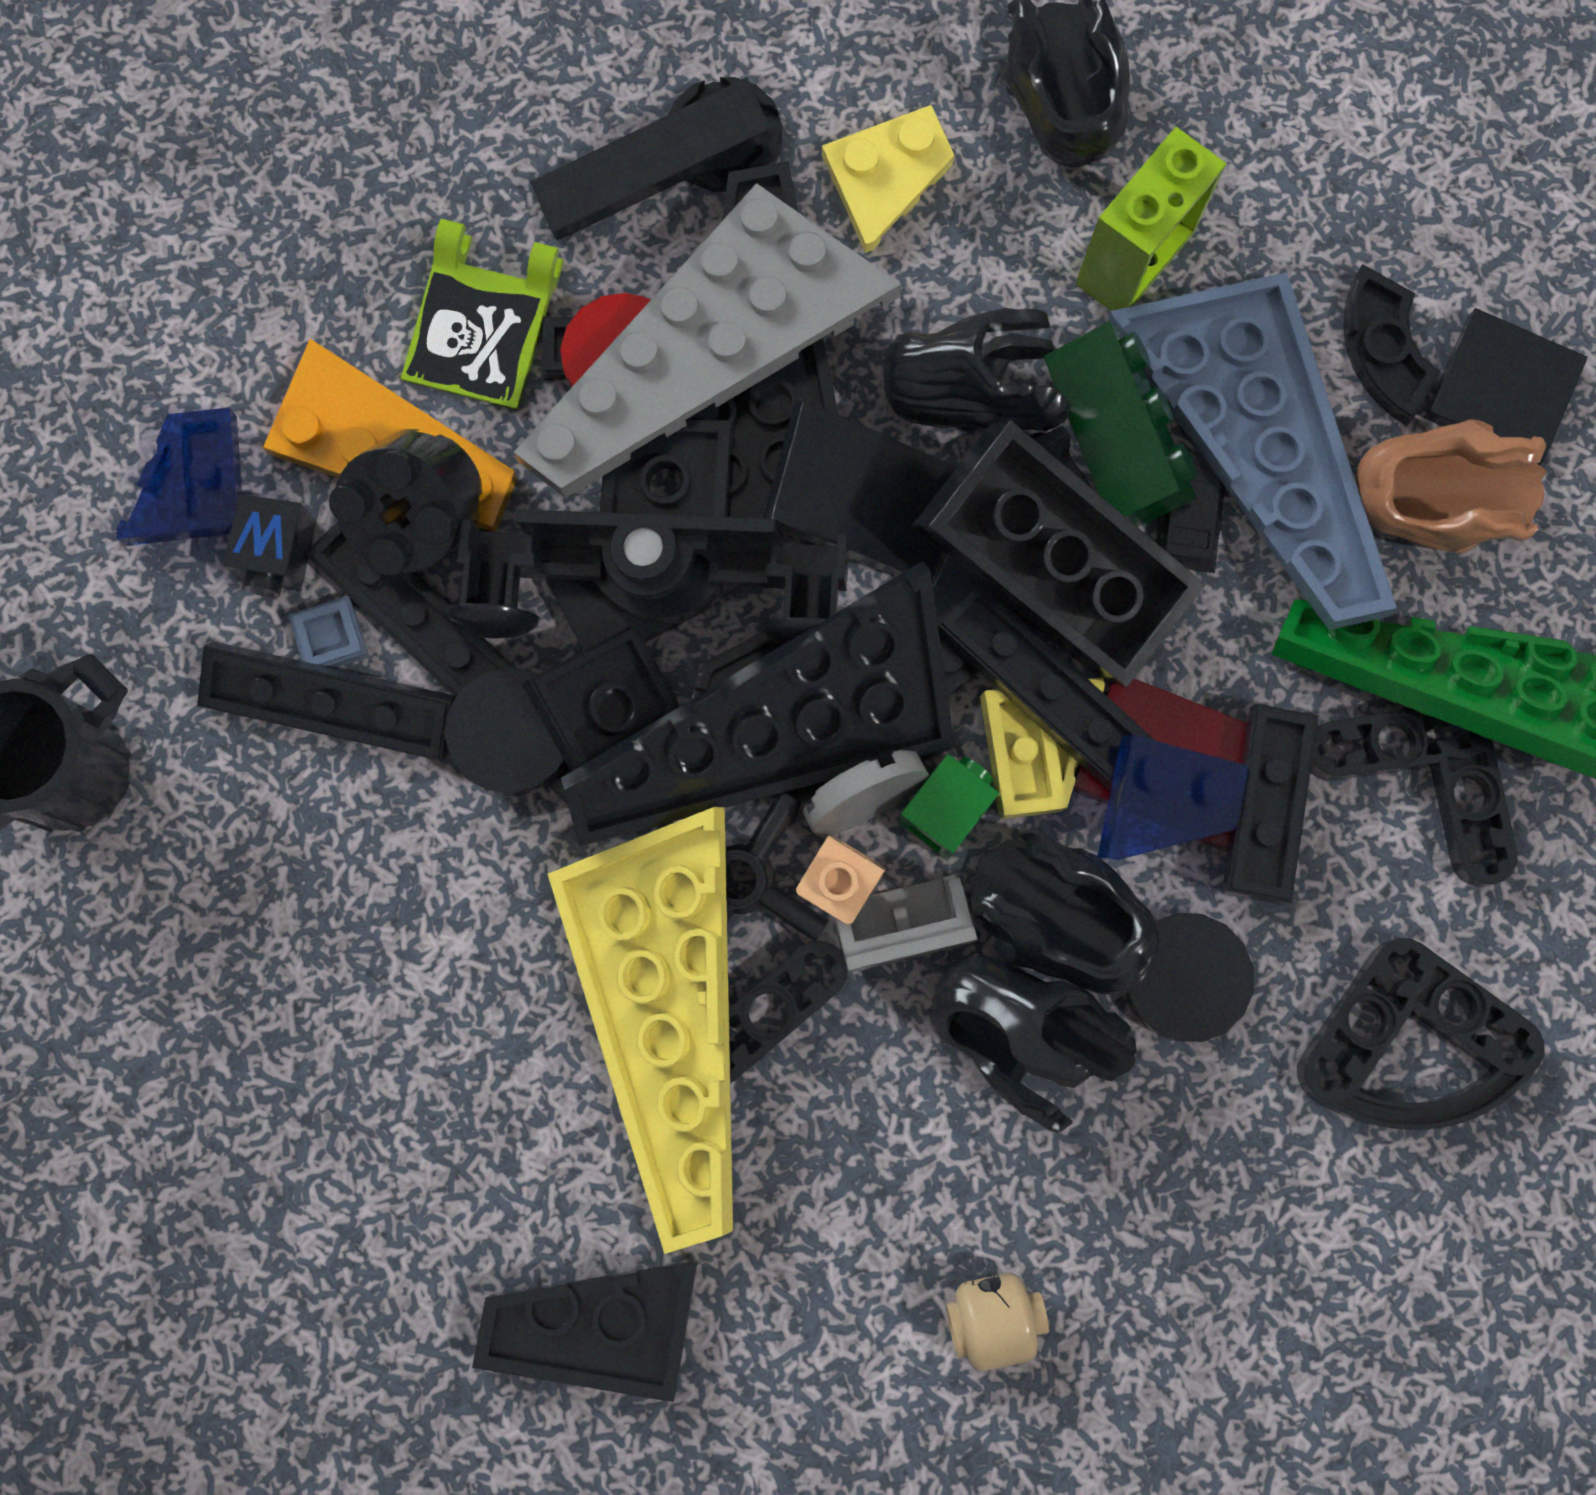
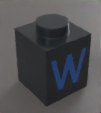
[223,494,316,597]

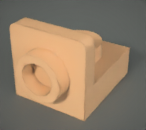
[796,835,887,924]

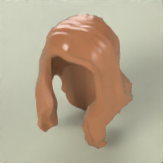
[1355,419,1546,553]

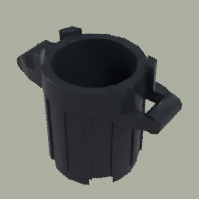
[0,654,131,832]

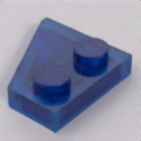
[116,407,242,546]
[1097,735,1249,861]

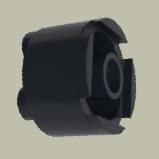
[329,429,482,576]

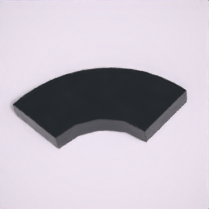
[1343,264,1441,426]

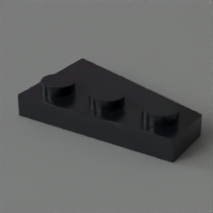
[472,1260,698,1402]

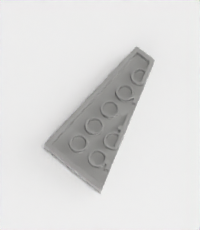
[514,183,901,498]

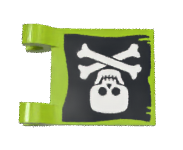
[400,219,564,410]

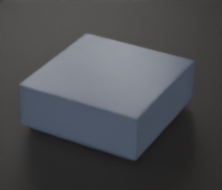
[288,596,370,668]

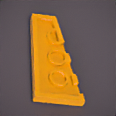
[263,339,518,532]

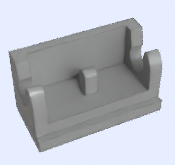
[833,875,977,974]

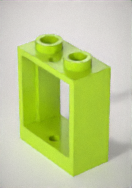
[1075,127,1227,311]

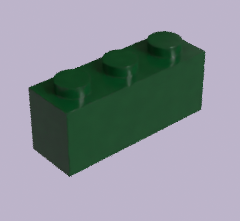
[1043,321,1197,527]

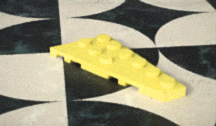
[548,807,733,1254]

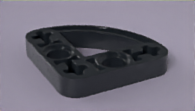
[1297,938,1545,1130]

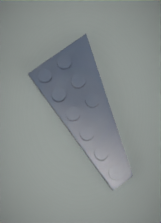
[1107,272,1397,630]

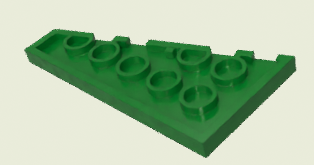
[1271,599,1596,779]

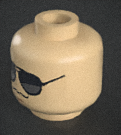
[946,1273,1049,1371]

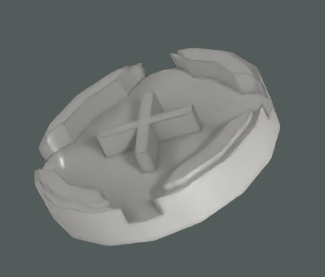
[803,750,929,836]

